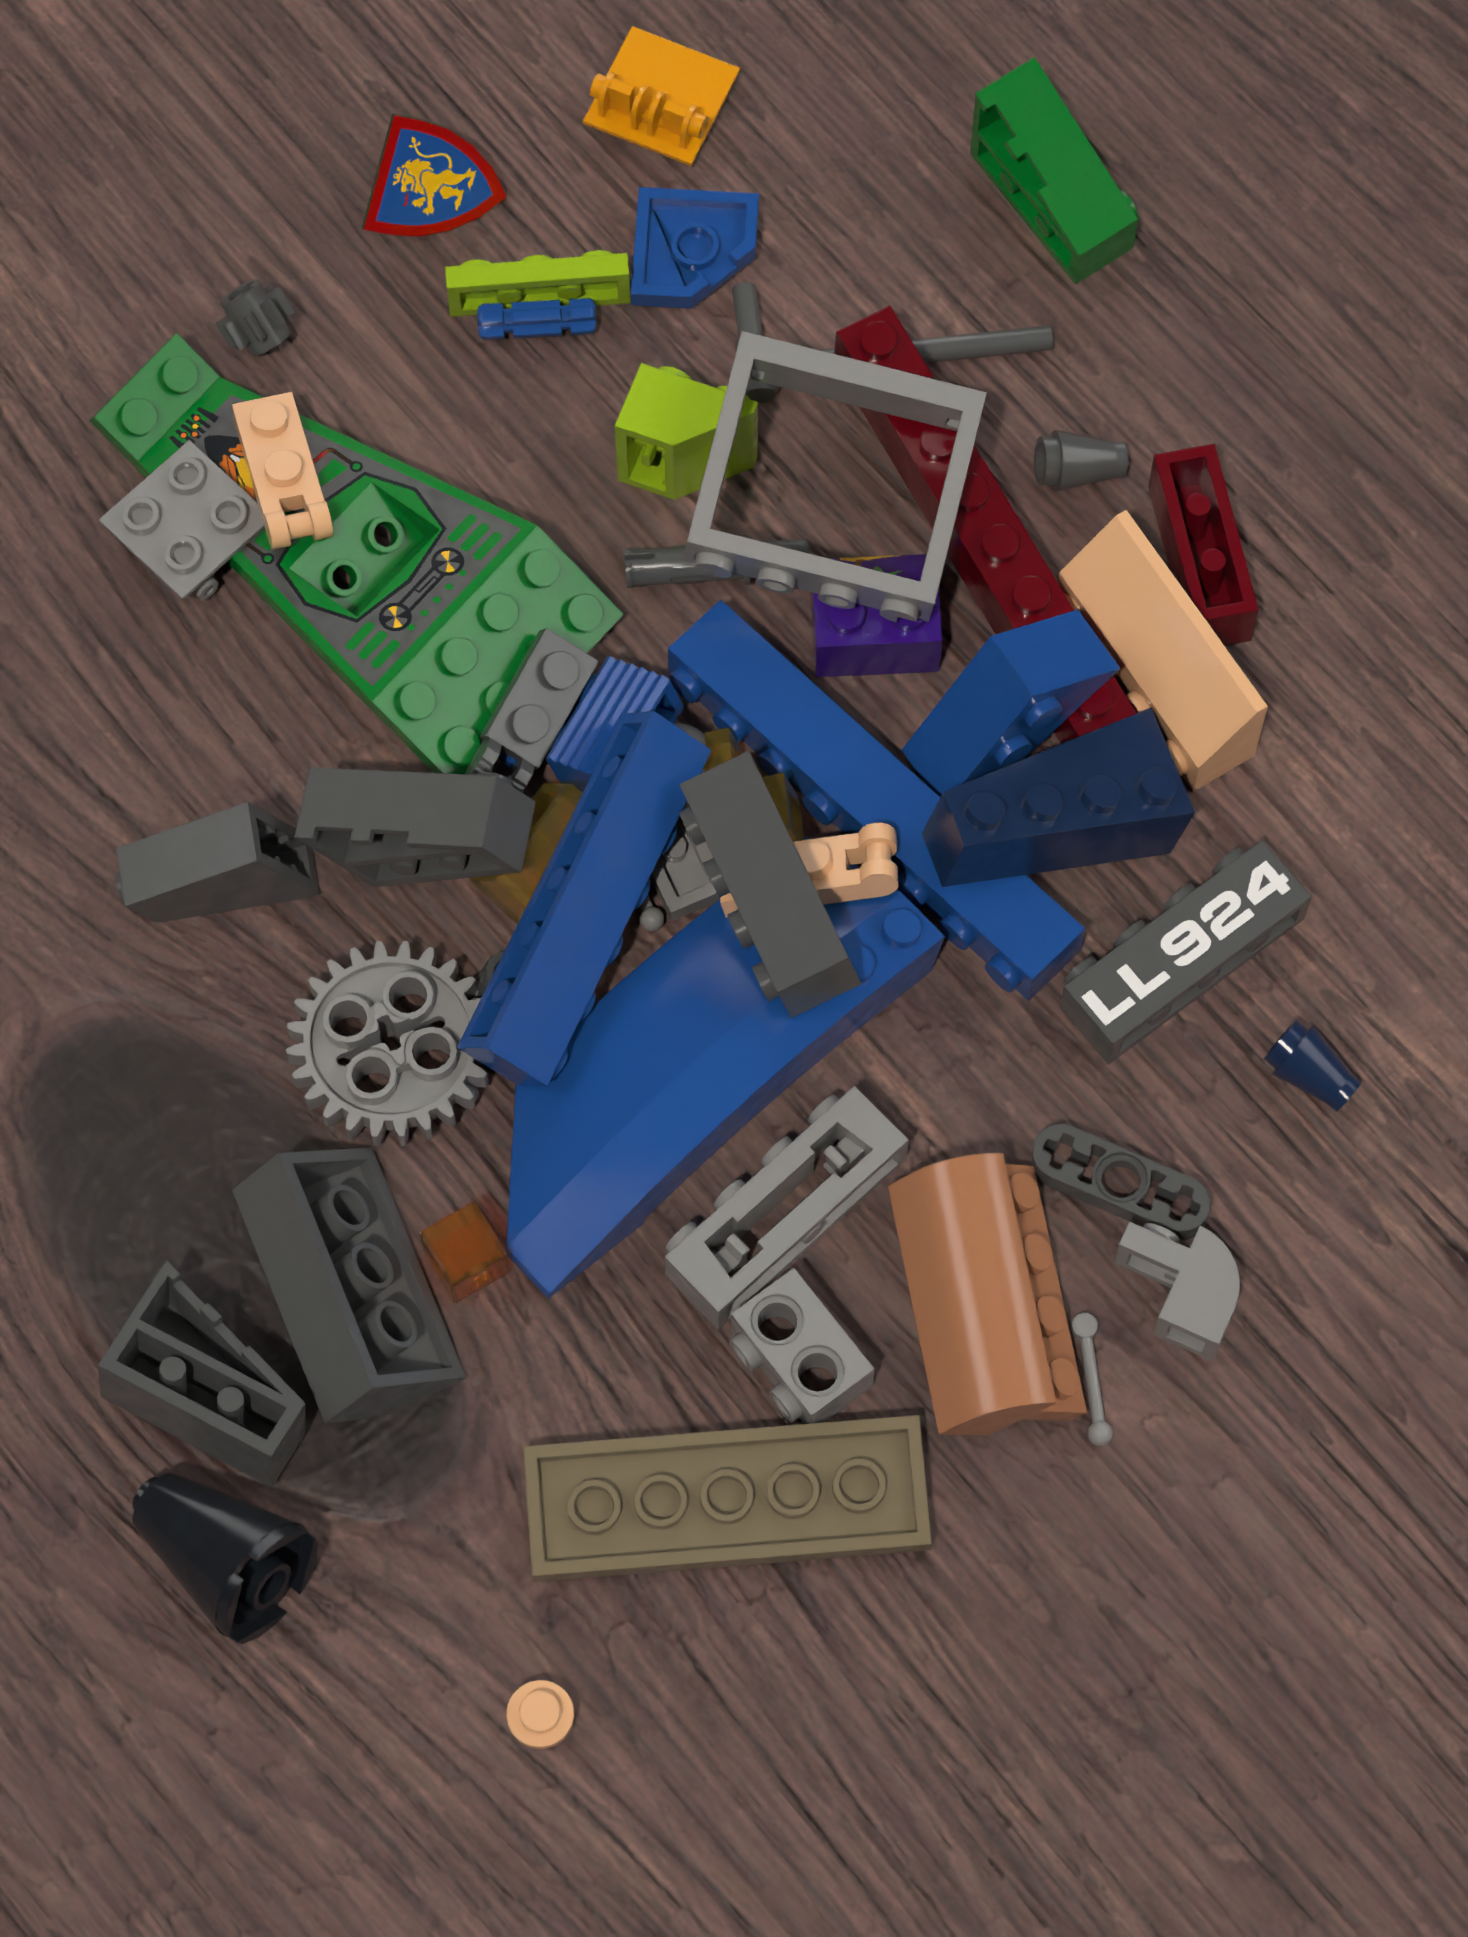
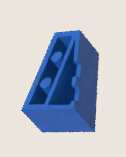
[902,610,1121,797]

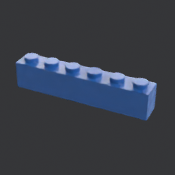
[457,711,711,1086]

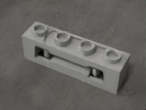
[665,1086,909,1330]

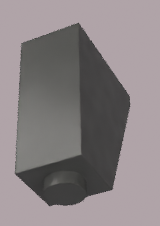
[116,802,319,923]

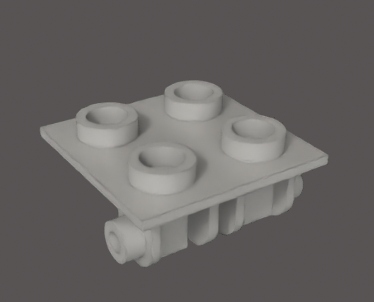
[99,440,265,601]

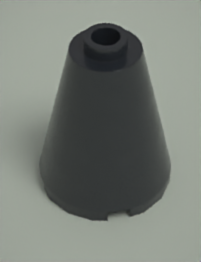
[132,1472,318,1644]

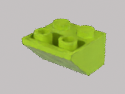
[615,363,758,500]

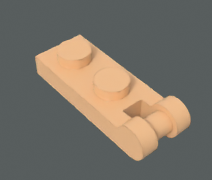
[232,392,333,550]
[720,823,898,918]

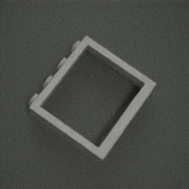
[684,331,987,622]

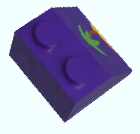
[810,554,942,678]

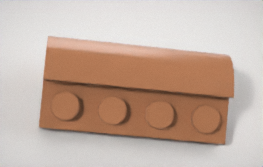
[888,1153,1087,1436]

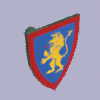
[362,113,507,236]

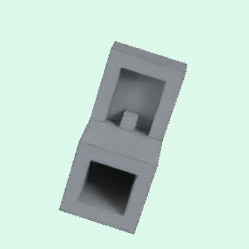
[1114,1222,1240,1362]

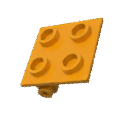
[583,26,740,167]

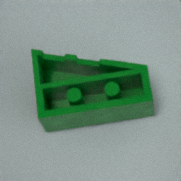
[970,57,1138,285]

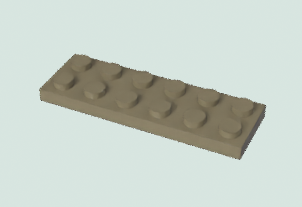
[523,1415,932,1582]

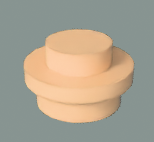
[507,1680,574,1749]

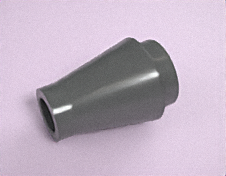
[1034,430,1128,492]

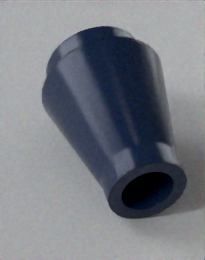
[1263,1020,1361,1112]

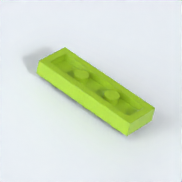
[445,250,631,317]

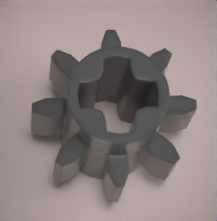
[215,279,295,356]

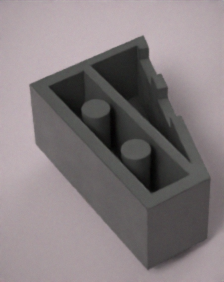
[294,767,536,887]
[98,1260,305,1487]

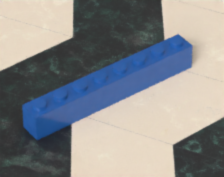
[668,599,1085,1001]

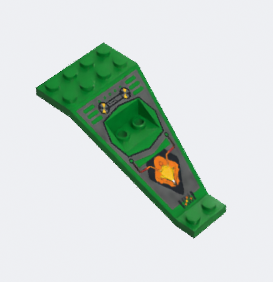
[89,333,623,774]

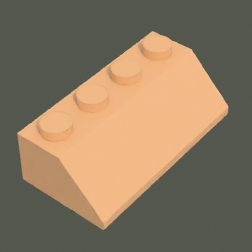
[1058,510,1268,792]

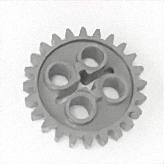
[286,941,488,1146]

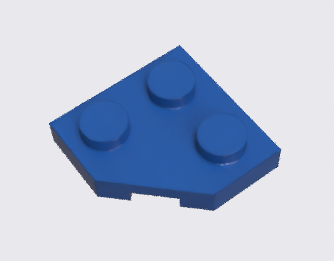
[631,187,759,309]

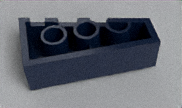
[922,708,1195,887]

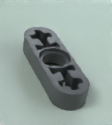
[1031,1124,1211,1240]

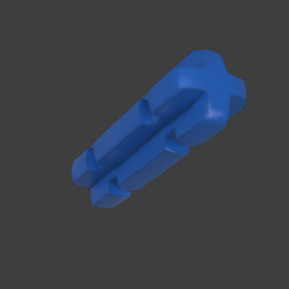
[477,298,596,340]

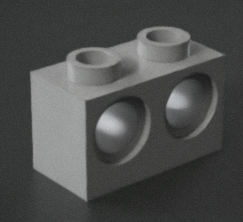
[729,1268,875,1424]

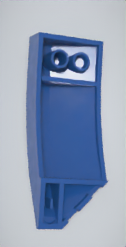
[505,835,945,1299]

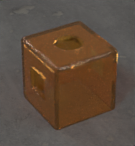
[419,1201,510,1303]

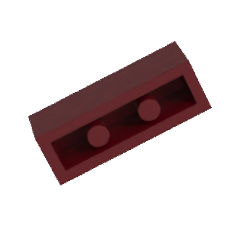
[1148,443,1259,646]

